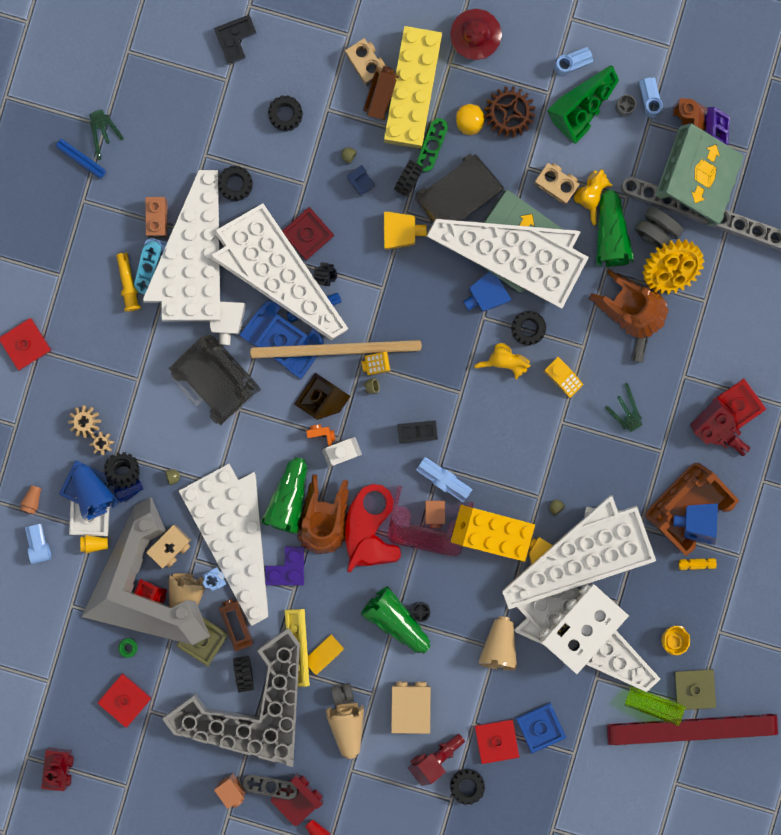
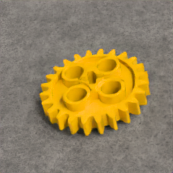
[642,239,705,295]

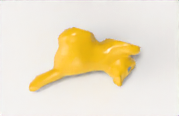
[574,169,612,226]
[474,343,531,380]

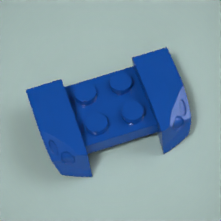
[239,300,324,379]

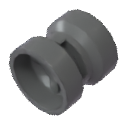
[615,95,636,117]
[331,683,354,706]

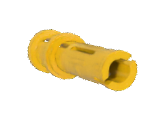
[116,253,141,312]

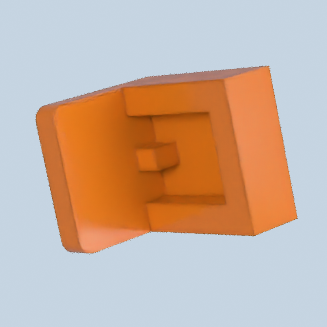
[306,424,336,446]

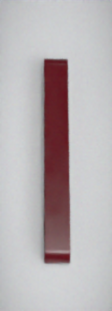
[606,714,779,745]

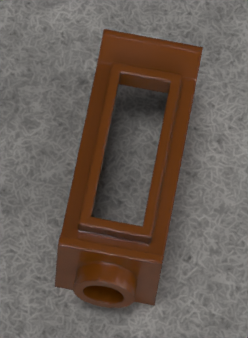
[363,66,399,120]
[219,599,254,652]

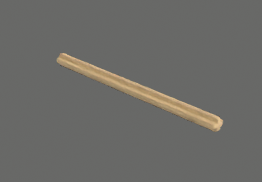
[250,340,422,358]

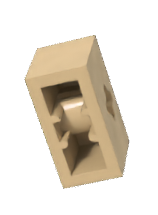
[146,525,192,569]

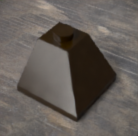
[294,373,351,420]

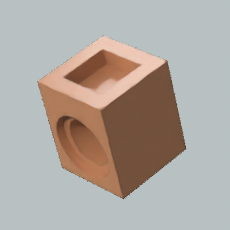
[425,500,445,528]

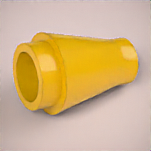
[80,535,108,554]

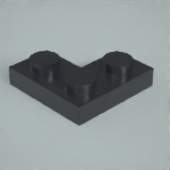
[214,15,257,65]

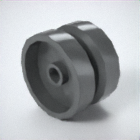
[634,206,684,249]

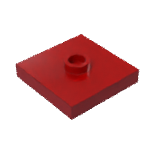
[0,318,52,371]
[712,378,767,429]
[98,674,152,728]
[475,719,520,764]

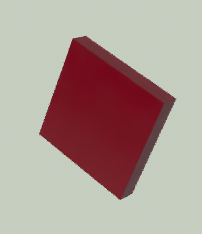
[282,207,335,261]

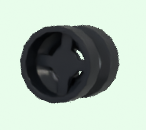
[411,602,430,622]

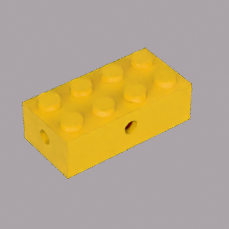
[451,505,535,562]

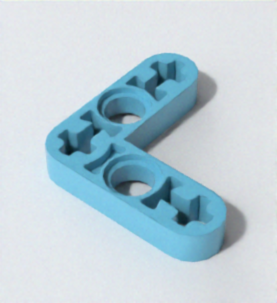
[134,241,161,295]

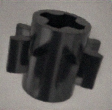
[314,262,337,286]

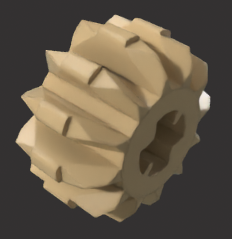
[68,405,101,438]

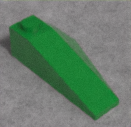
[547,65,619,144]

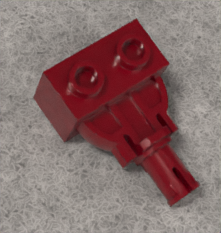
[690,398,750,456]
[407,734,465,786]
[41,748,74,791]

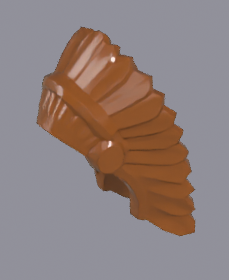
[588,269,669,339]
[297,474,349,554]

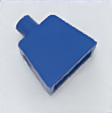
[463,272,511,312]
[673,504,718,545]

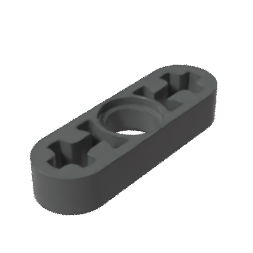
[243,775,299,800]

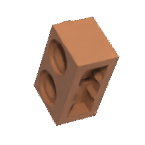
[146,197,168,238]
[214,773,246,809]

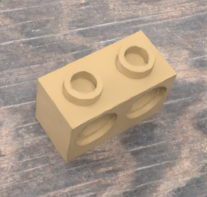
[345,38,386,86]
[534,163,580,205]

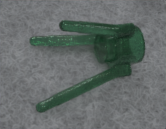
[89,110,124,160]
[605,383,643,432]

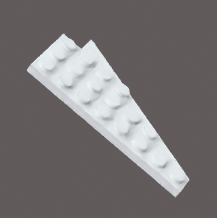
[143,170,220,322]
[211,204,348,340]
[426,219,589,308]
[179,464,269,626]
[502,495,656,609]
[514,587,660,692]

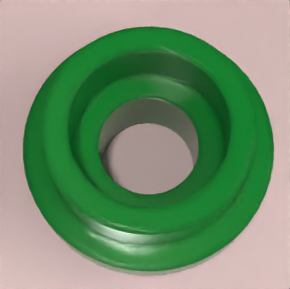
[118,638,138,658]

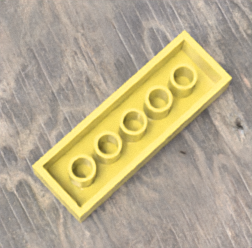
[384,26,442,149]

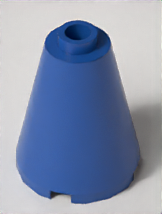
[71,464,118,520]

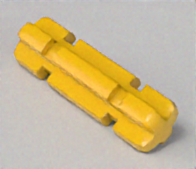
[678,558,717,570]

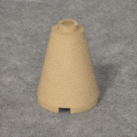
[169,573,206,607]
[479,616,517,671]
[326,703,364,759]

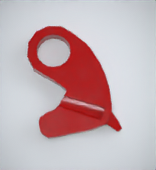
[345,484,401,573]

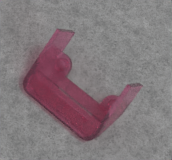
[387,485,474,557]

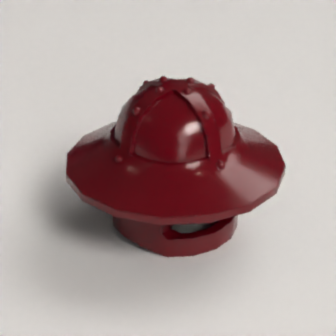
[450,9,502,60]

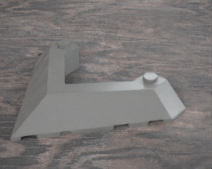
[81,497,211,645]
[162,628,300,767]

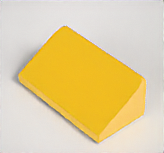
[308,634,344,675]

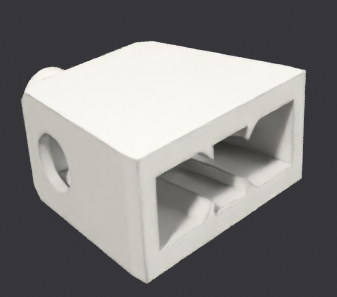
[210,302,246,345]
[322,437,362,468]

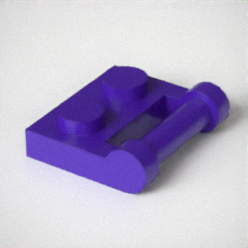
[705,107,730,145]

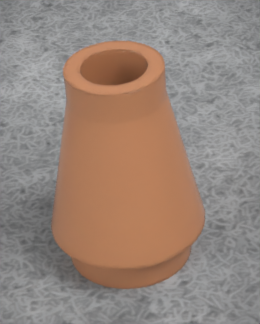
[19,485,42,515]

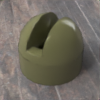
[341,147,357,164]
[363,378,380,394]
[165,469,180,485]
[549,500,566,516]

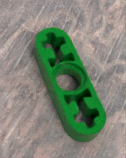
[417,118,448,172]

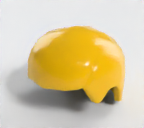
[456,104,485,135]
[661,625,690,655]

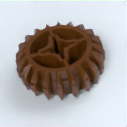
[484,86,536,138]

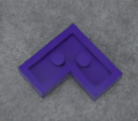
[265,546,304,585]

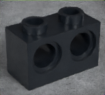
[397,420,438,444]

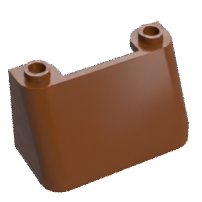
[673,98,707,131]
[645,463,739,556]

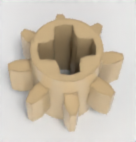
[90,431,115,455]

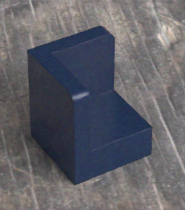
[347,165,375,197]

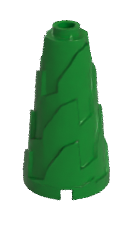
[595,190,634,267]
[260,457,308,534]
[361,586,431,654]

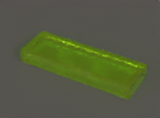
[624,686,686,726]

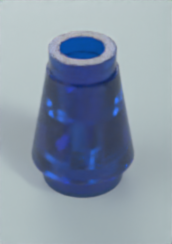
[113,479,143,503]

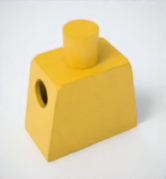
[384,212,427,250]

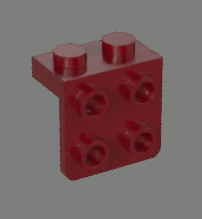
[271,773,324,826]

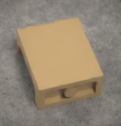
[392,681,431,734]

